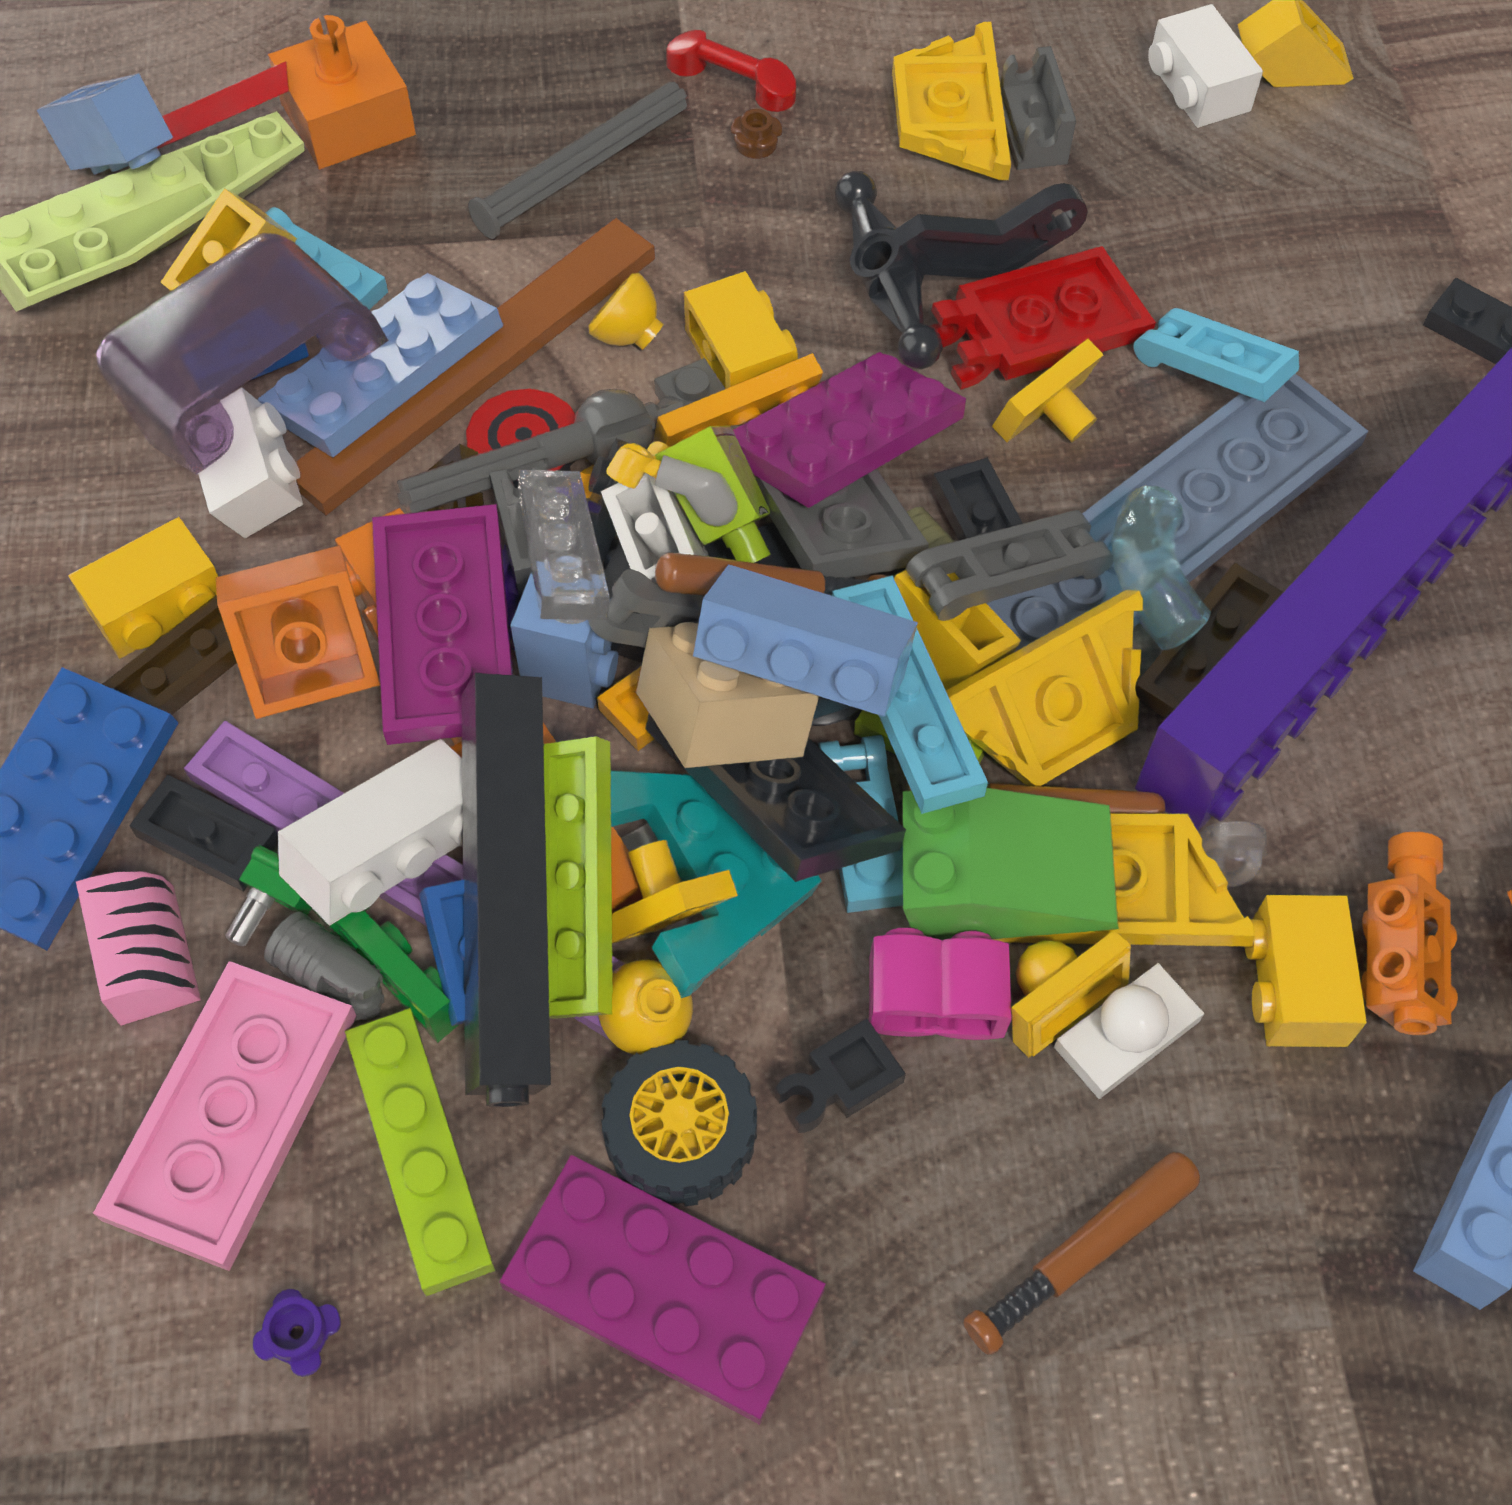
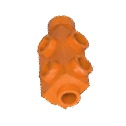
[1361,832,1458,1035]

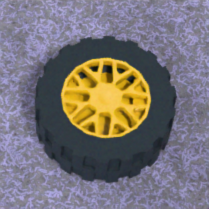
[601,1040,757,1207]

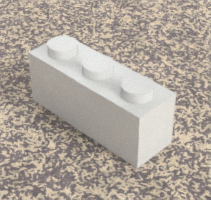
[278,739,463,926]

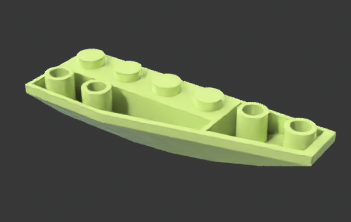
[0,111,305,312]

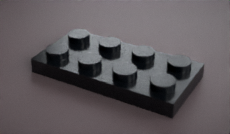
[645,713,906,882]

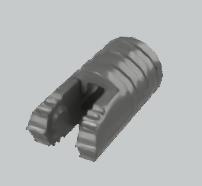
[264,912,385,1021]

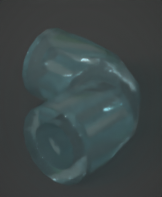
[1111,486,1211,650]

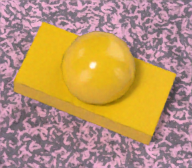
[1011,930,1131,1058]

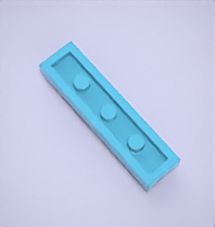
[832,576,988,814]

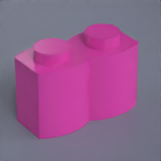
[869,928,1011,1040]

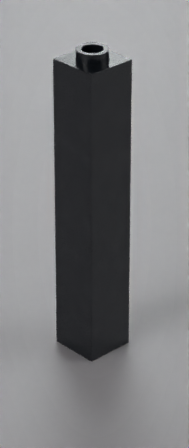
[462,673,551,1107]

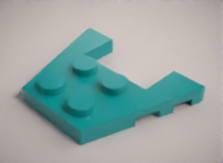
[611,771,822,998]

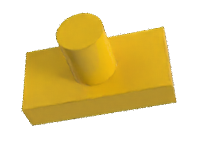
[992,339,1103,443]
[612,840,738,944]

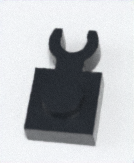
[775,1018,906,1133]

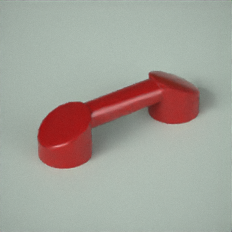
[666,30,796,112]

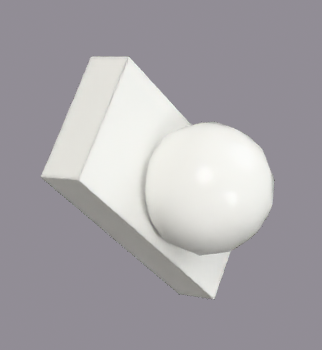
[1054,963,1204,1099]

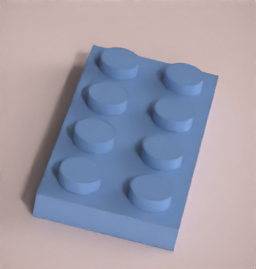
[258,273,503,457]

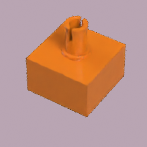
[268,15,416,170]
[216,545,380,719]

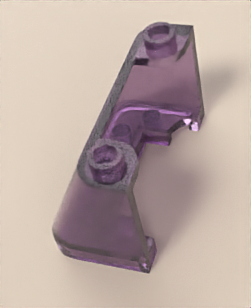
[97,233,389,475]

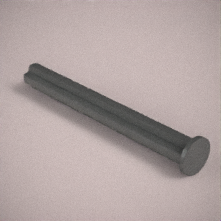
[468,82,687,239]

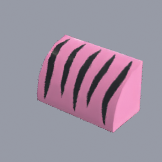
[76,871,201,1026]

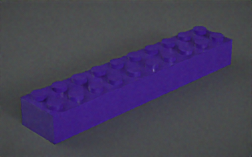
[1135,348,1512,832]

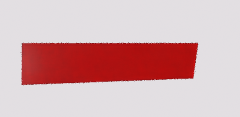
[157,61,289,149]

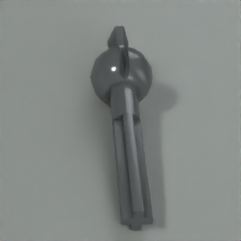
[397,389,685,513]

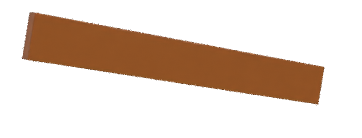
[296,218,655,516]

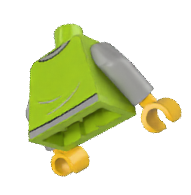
[607,425,771,563]

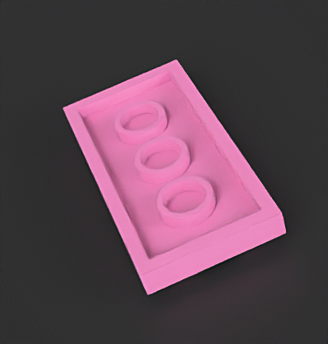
[93,961,356,1271]

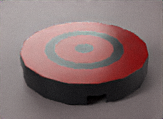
[466,388,575,489]

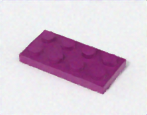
[733,352,966,508]
[372,504,513,745]
[499,1155,826,1425]

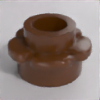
[731,109,782,159]

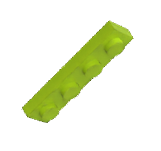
[544,736,613,1019]
[345,1008,495,1297]

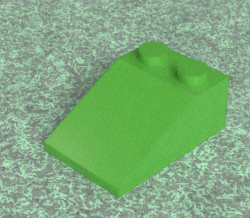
[903,788,1119,940]

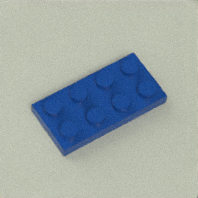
[0,667,179,951]

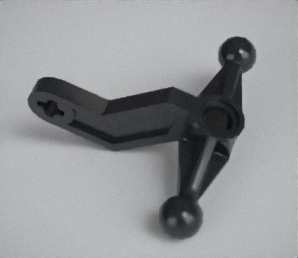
[835,171,1088,370]

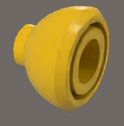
[588,273,664,350]
[599,960,693,1055]

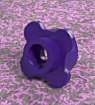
[253,1289,341,1377]

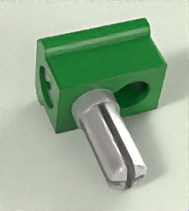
[225,845,311,946]

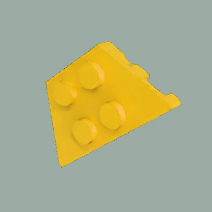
[892,22,1011,180]
[946,590,1143,786]
[992,814,1255,947]

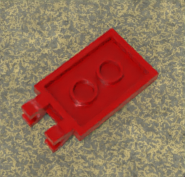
[930,246,1156,390]

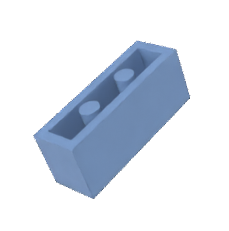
[37,73,174,174]
[693,564,918,717]
[1413,1079,1512,1310]

